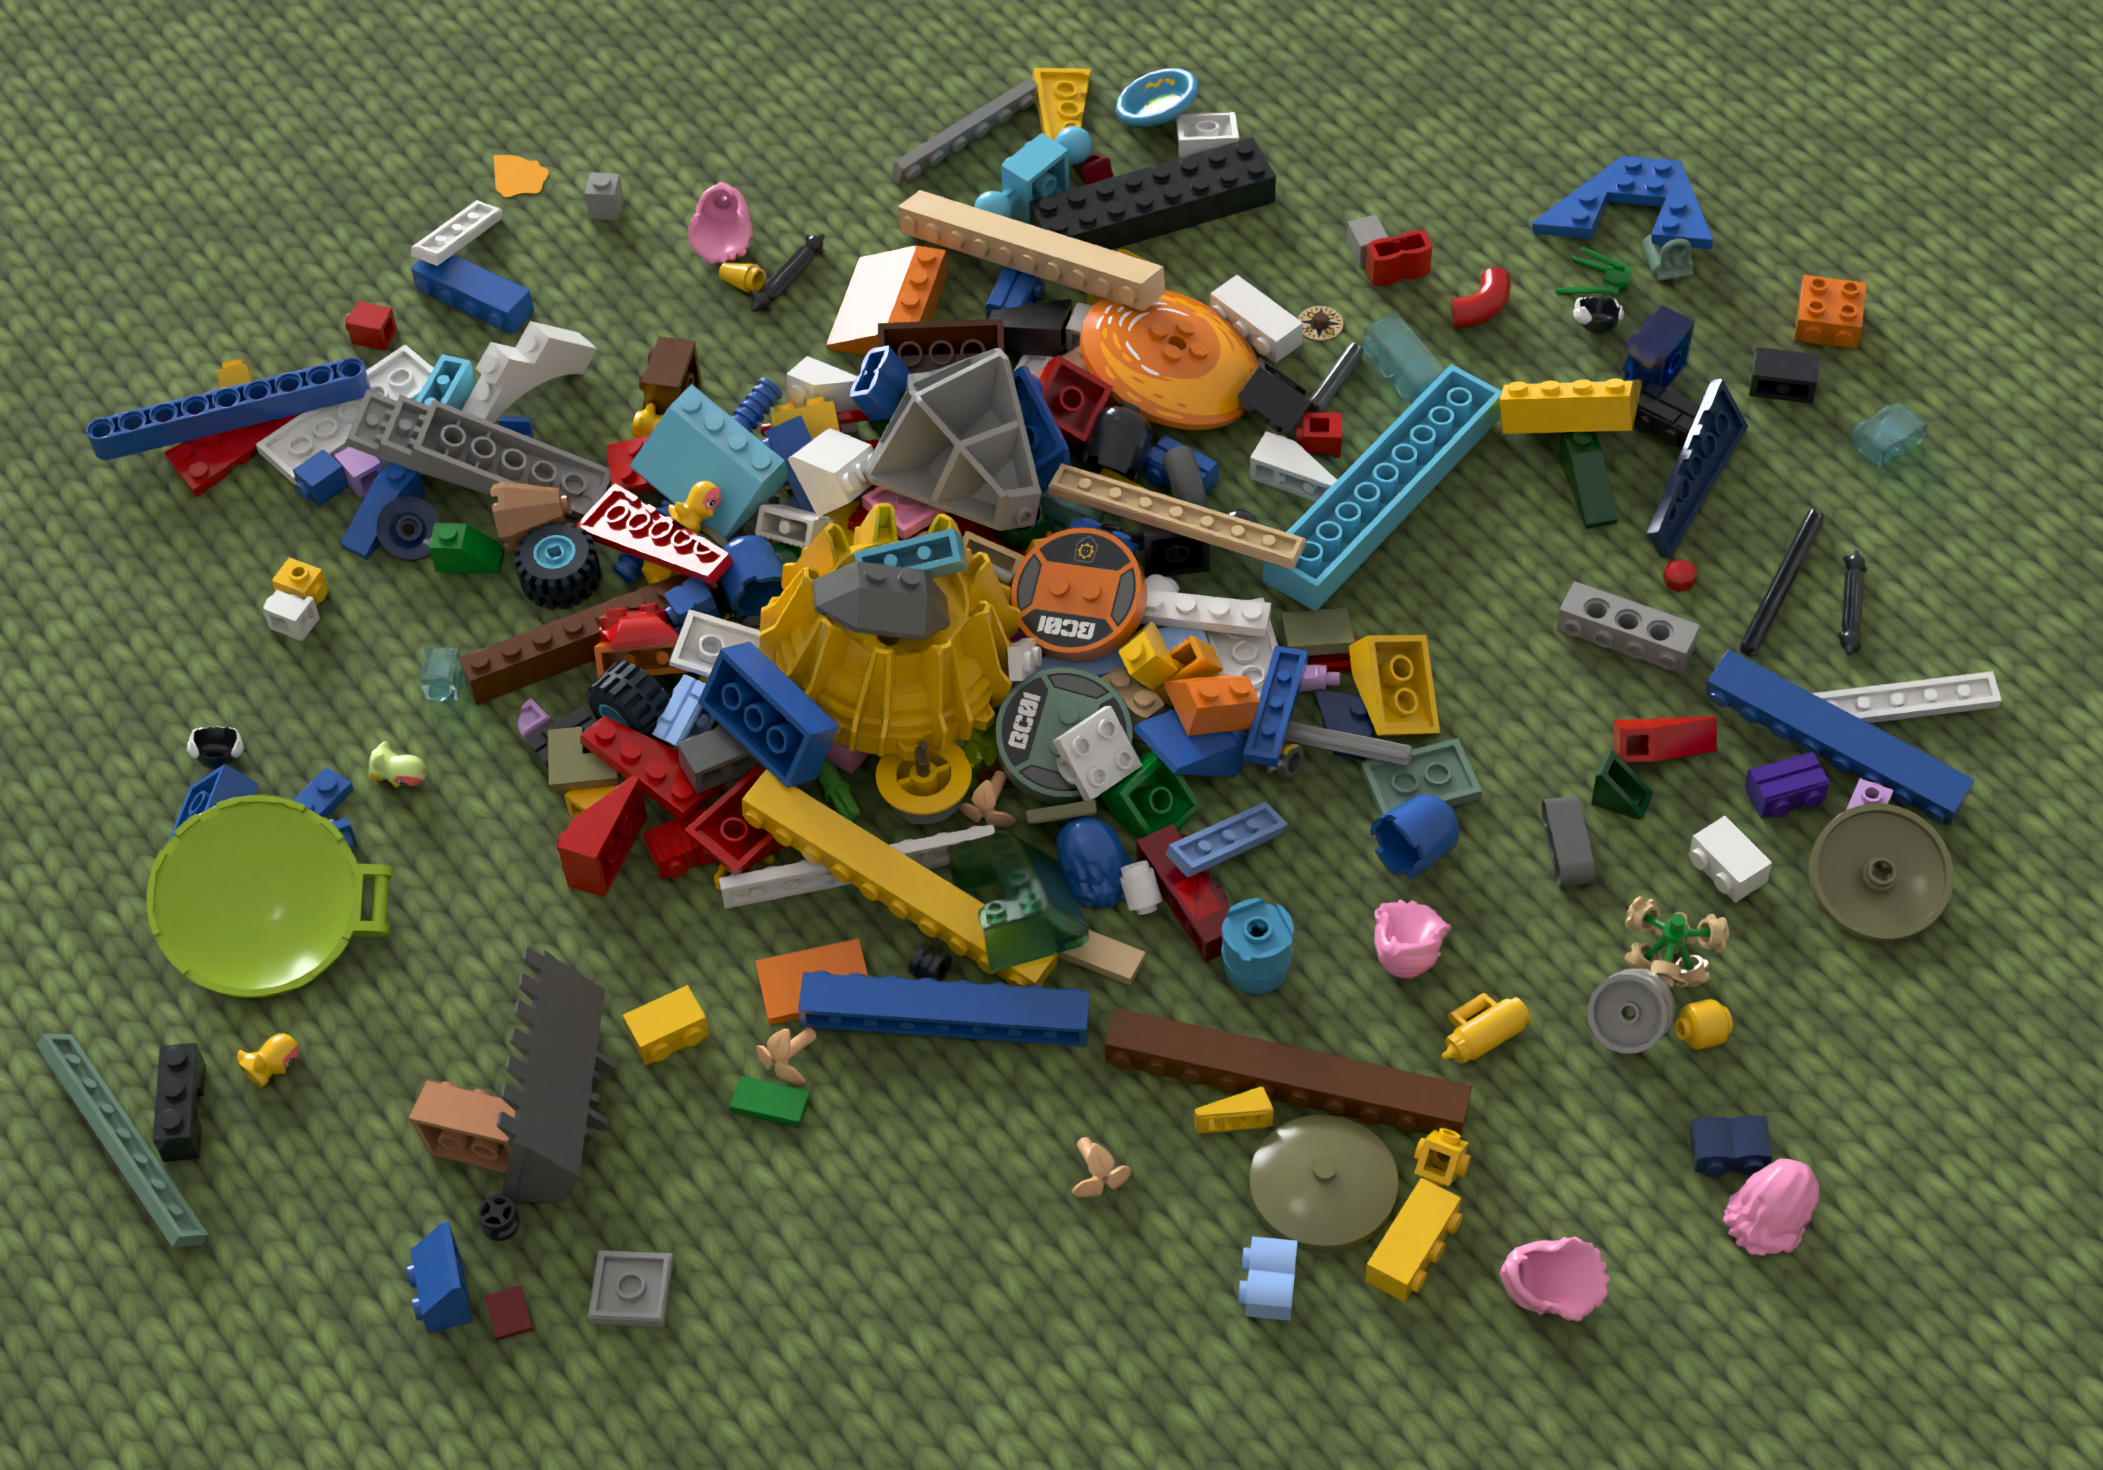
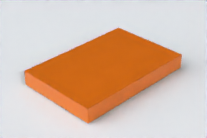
[755,939,868,1025]

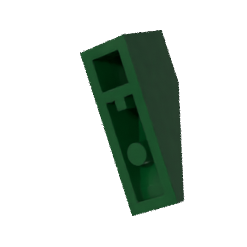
[1558,431,1618,529]

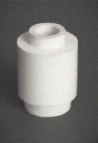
[1120,861,1163,915]

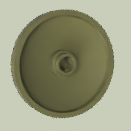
[1808,803,1954,943]
[1249,1115,1399,1253]

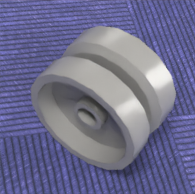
[1587,968,1675,1054]

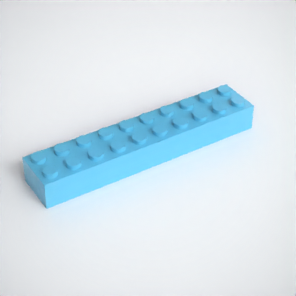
[1262,364,1502,612]

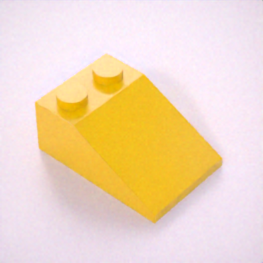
[1349,635,1440,736]

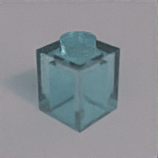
[420,647,463,701]

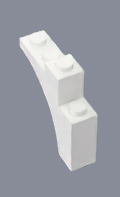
[462,321,597,423]

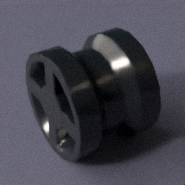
[908,943,952,982]
[478,1194,520,1241]

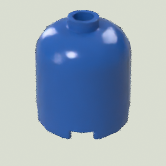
[719,535,784,619]
[1370,794,1460,879]

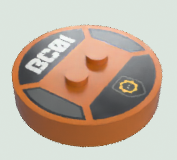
[1011,528,1148,662]

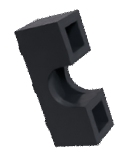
[153,1043,206,1162]

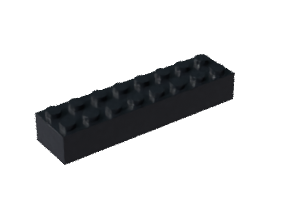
[1029,137,1276,250]

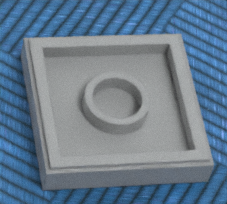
[588,1250,674,1327]

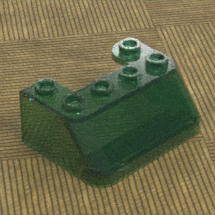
[946,831,1089,973]

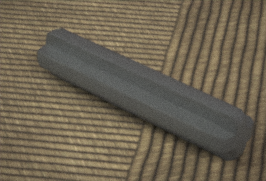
[1308,343,1364,413]

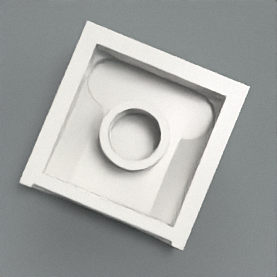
[1176,112,1239,158]

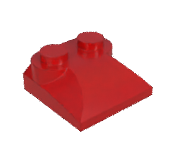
[599,603,678,651]

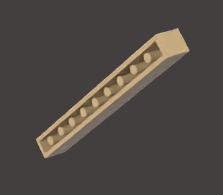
[897,190,1166,311]

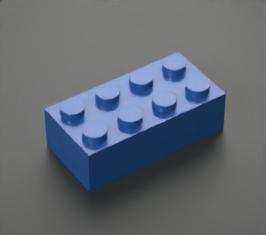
[698,641,840,788]

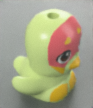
[369,741,427,788]

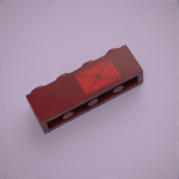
[1136,824,1231,962]

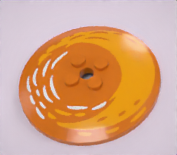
[1080,290,1257,430]

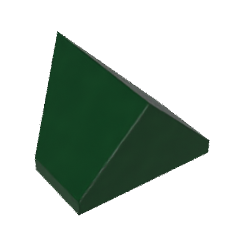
[1591,749,1654,820]

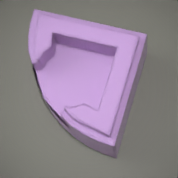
[518,698,552,742]

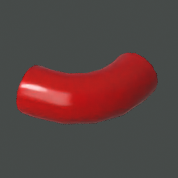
[1452,267,1511,329]

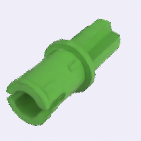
[817,761,860,822]

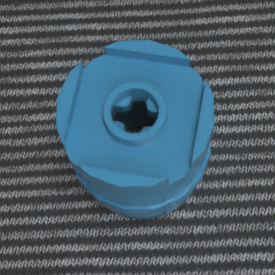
[1221,898,1294,995]

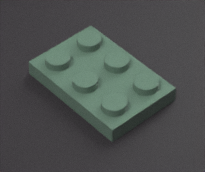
[1361,738,1482,816]

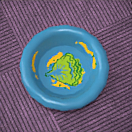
[1116,68,1199,127]

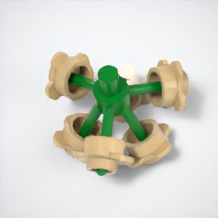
[1625,896,1729,989]

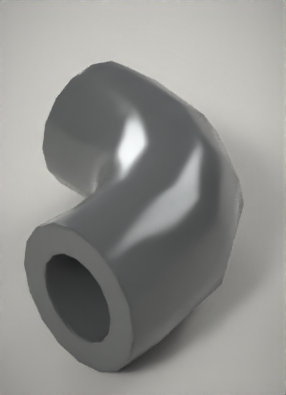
[1163,446,1207,508]

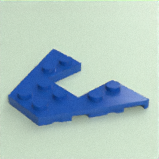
[1532,156,1713,250]

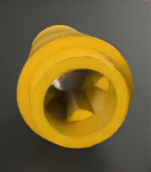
[719,263,766,294]

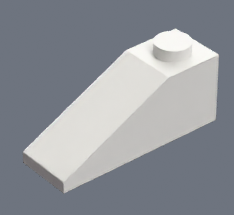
[1250,431,1337,501]

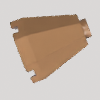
[490,482,571,552]

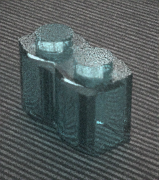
[1851,402,1928,468]

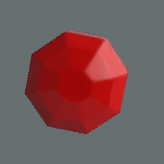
[1663,558,1697,592]

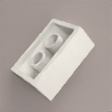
[788,428,874,517]

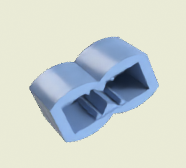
[1238,1237,1297,1321]

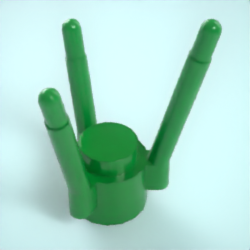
[1555,247,1633,296]

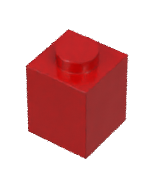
[345,301,397,351]

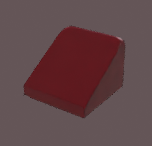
[1073,153,1114,185]
[485,1286,533,1341]

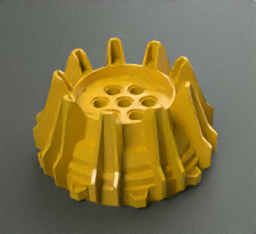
[759,503,1021,761]

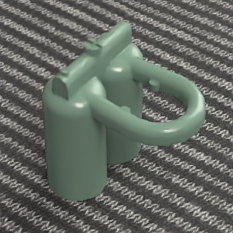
[1642,235,1694,281]

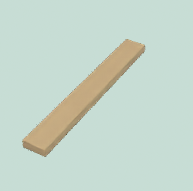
[1048,463,1306,570]

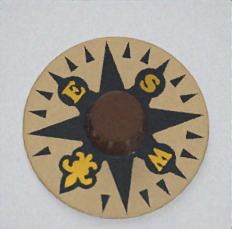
[1298,306,1343,341]

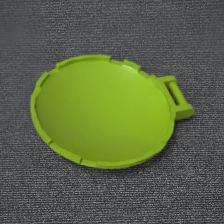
[147,795,393,998]

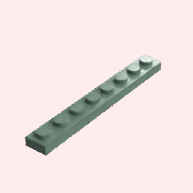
[36,1034,208,1248]

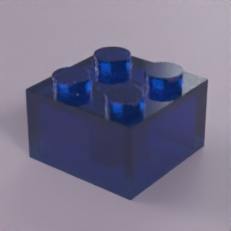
[1622,305,1695,394]

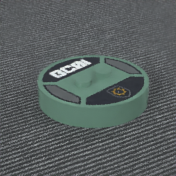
[995,667,1133,805]

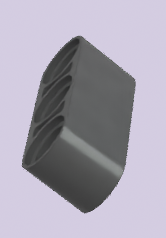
[1541,796,1596,887]

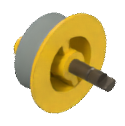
[876,740,972,824]

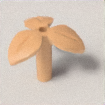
[959,771,1016,827]
[756,1028,816,1085]
[1072,1137,1132,1198]

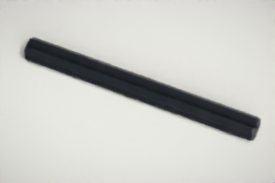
[1739,509,1825,657]

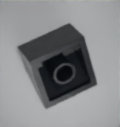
[1237,358,1312,433]

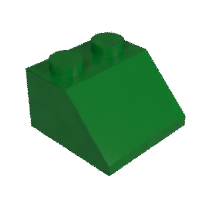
[1099,752,1202,839]

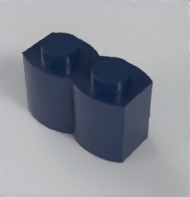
[1690,1115,1772,1177]

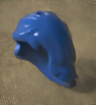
[1056,816,1133,909]

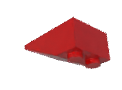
[684,765,785,876]
[556,775,648,897]

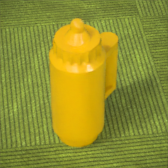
[1442,993,1531,1064]

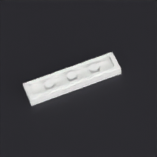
[411,200,502,266]

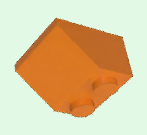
[1164,674,1260,736]

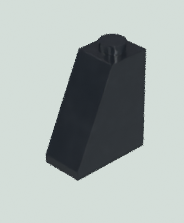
[989,299,1072,357]

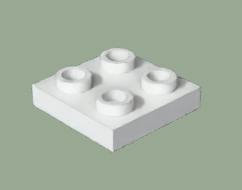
[1053,706,1142,801]

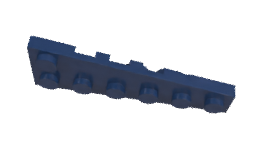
[1647,379,1748,557]

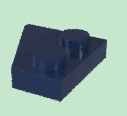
[1315,689,1374,761]

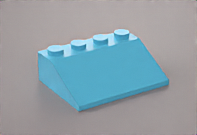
[630,384,790,541]

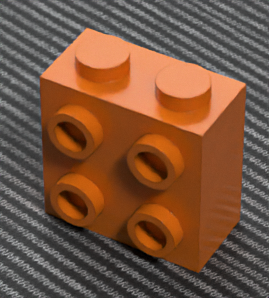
[1794,275,1866,349]

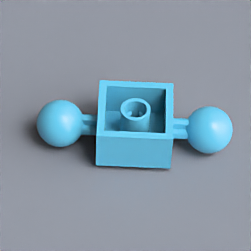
[974,126,1093,224]

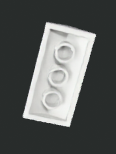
[669,609,760,677]

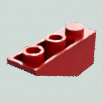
[1613,716,1717,762]

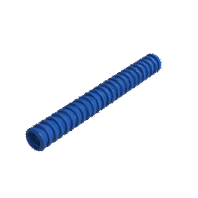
[612,378,783,583]

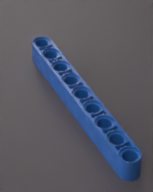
[86,358,371,460]

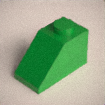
[429,523,505,575]

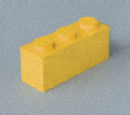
[1365,1178,1463,1302]

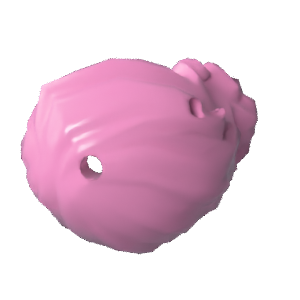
[687,182,753,265]
[1374,900,1452,980]
[1723,1159,1819,1256]
[1499,1237,1610,1322]

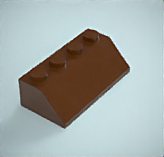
[877,319,1005,374]

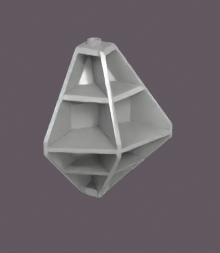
[864,348,1041,531]

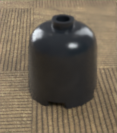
[1078,402,1153,483]

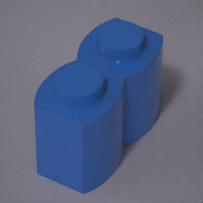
[850,346,910,421]

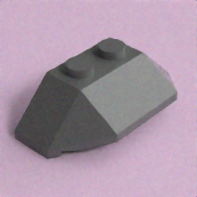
[812,561,950,641]

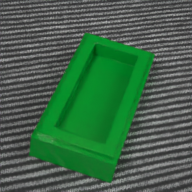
[729,1076,811,1128]

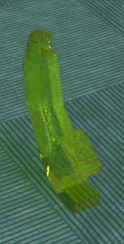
[964,717,997,768]

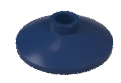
[376,496,441,560]

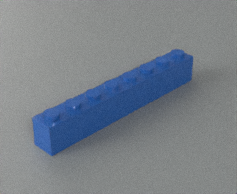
[1706,649,1975,825]
[798,971,1090,1047]

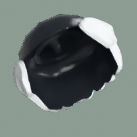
[1573,296,1624,334]
[186,726,244,769]

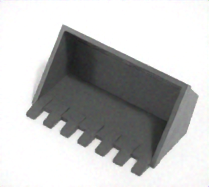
[497,946,616,1203]

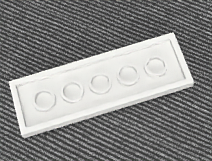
[256,344,434,485]

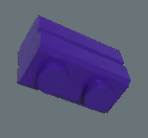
[1744,752,1829,818]

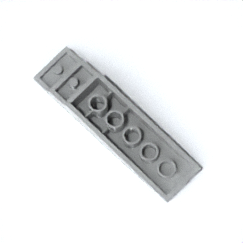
[345,389,611,519]

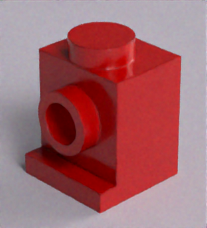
[1296,413,1342,458]

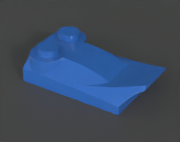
[1012,366,1072,491]

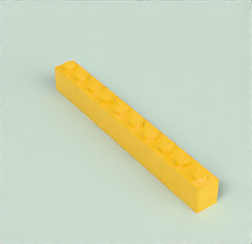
[742,769,1059,987]

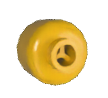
[1675,999,1733,1050]

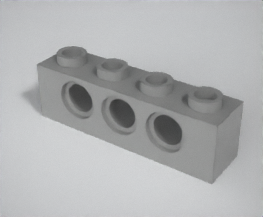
[1557,581,1700,674]

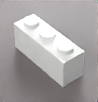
[1210,275,1303,363]

